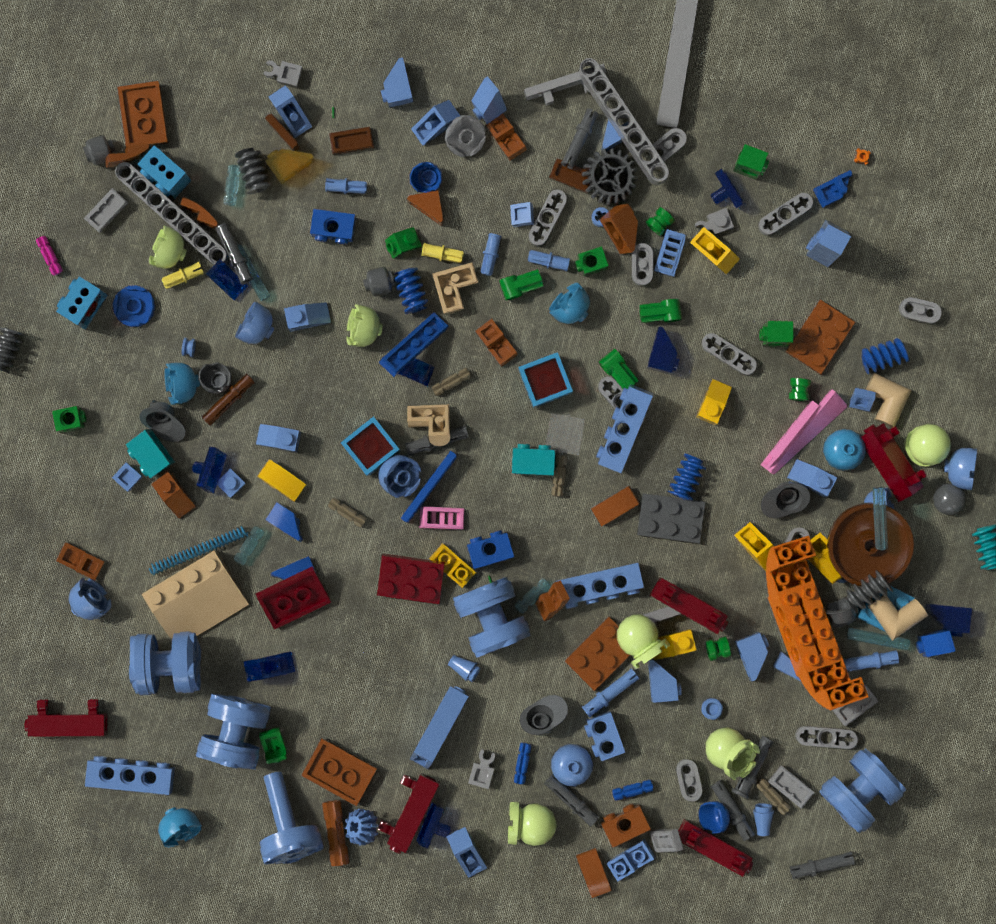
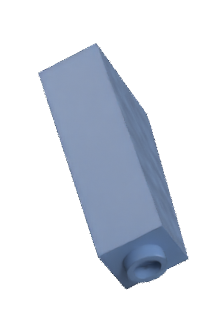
[410,686,469,769]

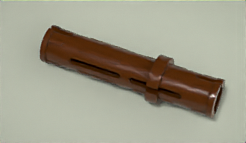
[201,373,256,426]

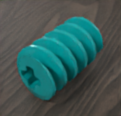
[972,524,996,570]

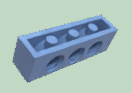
[596,384,653,473]
[555,563,644,609]
[85,756,175,795]

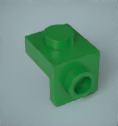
[385,227,422,259]
[259,727,287,764]

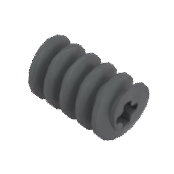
[234,148,271,195]
[0,327,24,374]
[845,570,893,614]

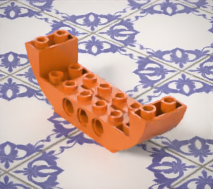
[766,535,869,710]

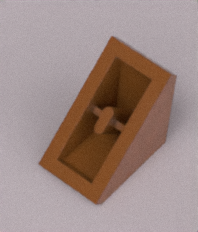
[407,191,444,226]

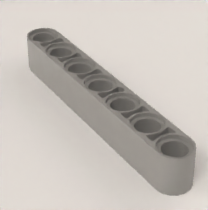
[656,0,698,128]
[579,58,669,185]
[115,162,229,267]

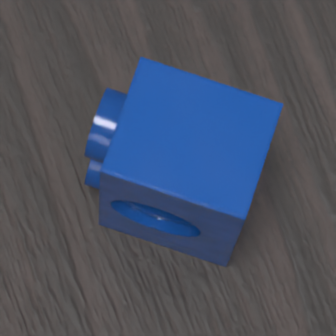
[310,209,356,245]
[467,530,514,569]

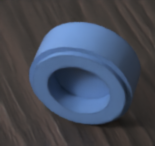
[701,698,723,720]

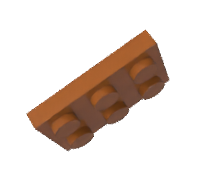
[117,81,168,147]
[786,300,855,375]
[565,617,630,691]
[301,738,377,806]

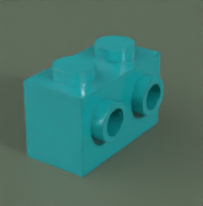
[126,428,175,479]
[512,444,555,476]

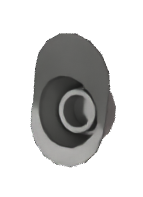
[139,400,186,442]
[761,481,810,519]
[823,597,858,628]
[520,695,568,736]

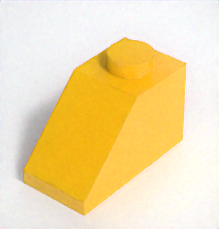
[690,227,740,274]
[696,379,732,425]
[734,522,774,571]
[653,629,696,660]

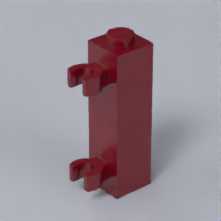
[861,423,927,502]
[649,578,729,634]
[24,699,108,737]
[378,773,440,854]
[678,819,754,877]

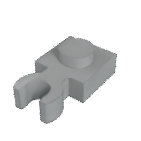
[264,60,303,88]
[694,208,734,236]
[468,749,495,789]

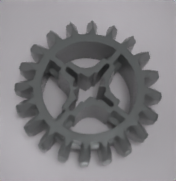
[582,148,638,205]

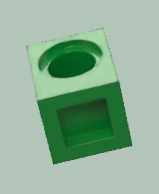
[575,246,608,276]
[52,406,86,433]

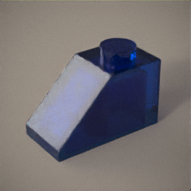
[647,326,680,375]
[397,358,435,387]
[925,604,972,637]
[243,651,295,682]

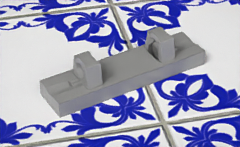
[524,63,606,106]

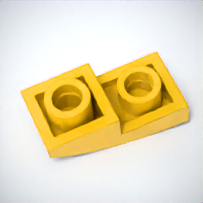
[257,460,306,502]
[429,543,476,588]

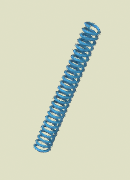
[149,526,248,575]

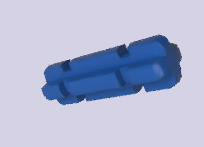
[514,743,531,784]
[612,780,654,801]

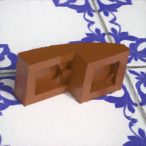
[485,113,527,161]
[105,144,149,168]
[180,197,219,228]
[475,319,518,367]
[591,486,640,527]
[56,542,104,580]
[535,580,570,622]
[576,848,612,898]

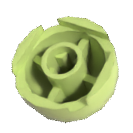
[149,225,187,269]
[346,304,383,347]

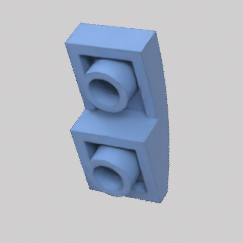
[606,839,655,881]

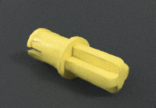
[421,243,464,263]
[162,262,204,289]

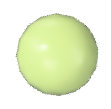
[904,424,951,467]
[617,615,670,669]
[706,727,760,780]
[508,802,557,846]

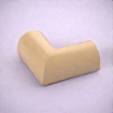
[432,262,478,314]
[866,373,912,428]
[407,404,450,446]
[867,595,928,641]

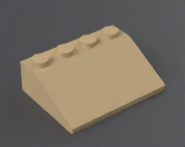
[142,550,249,640]

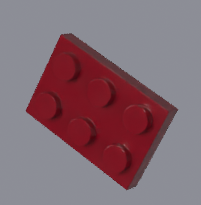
[377,553,445,604]
[256,566,331,630]

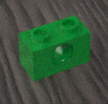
[733,144,770,180]
[759,321,793,347]

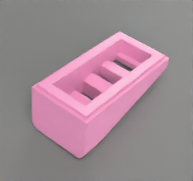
[419,507,464,530]

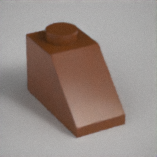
[599,204,638,254]
[151,472,196,519]

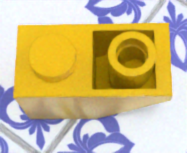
[808,533,842,584]

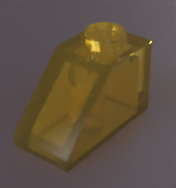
[266,149,315,185]

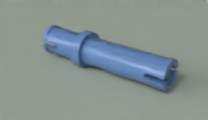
[843,650,899,671]
[582,668,639,717]

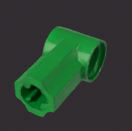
[499,269,543,301]
[639,299,682,323]
[598,349,639,389]

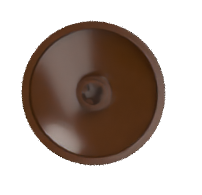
[827,502,914,587]

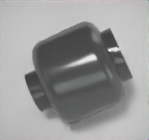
[83,135,115,165]
[363,267,395,297]

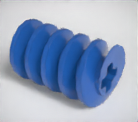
[394,268,428,314]
[861,338,909,375]
[667,453,706,500]

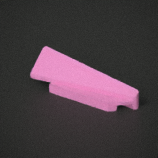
[760,389,847,474]

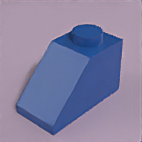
[916,630,956,657]

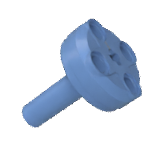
[260,772,324,864]

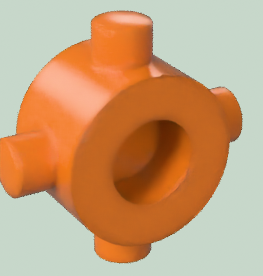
[854,148,871,165]

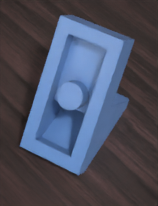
[601,120,633,151]

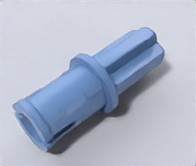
[325,178,367,195]
[480,233,502,276]
[528,250,570,271]

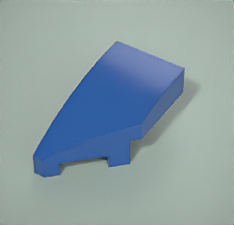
[813,170,852,208]
[266,502,303,542]
[270,556,315,580]

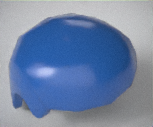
[410,162,443,193]
[699,801,730,834]

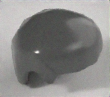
[198,362,232,394]
[933,484,966,515]

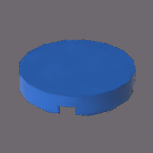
[113,285,155,327]

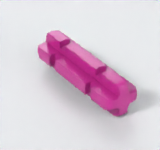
[36,236,63,276]

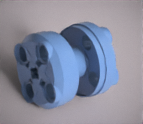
[453,577,531,658]
[129,631,201,696]
[196,694,271,769]
[819,748,906,834]

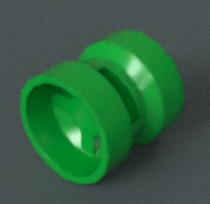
[646,207,675,236]
[788,378,811,401]
[705,636,731,661]

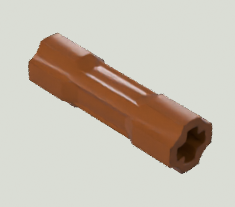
[322,800,349,866]

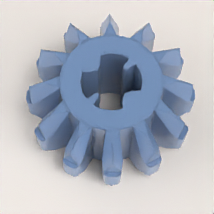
[344,809,379,845]

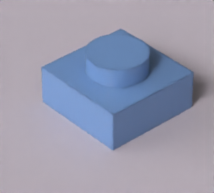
[510,202,534,227]
[849,388,876,412]
[112,462,143,492]
[216,468,246,498]

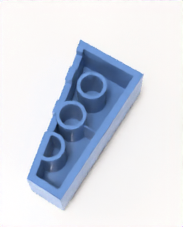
[806,220,851,267]

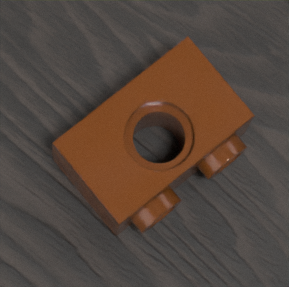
[601,803,651,848]

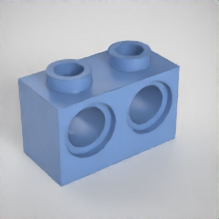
[584,711,625,761]

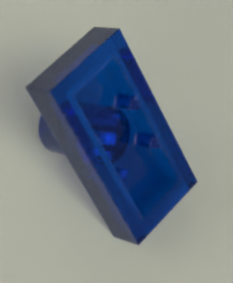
[710,169,746,209]
[206,259,248,300]
[192,447,227,494]
[416,802,451,849]

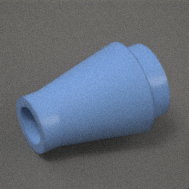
[448,655,481,682]
[753,803,774,836]

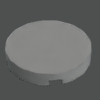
[445,115,486,157]

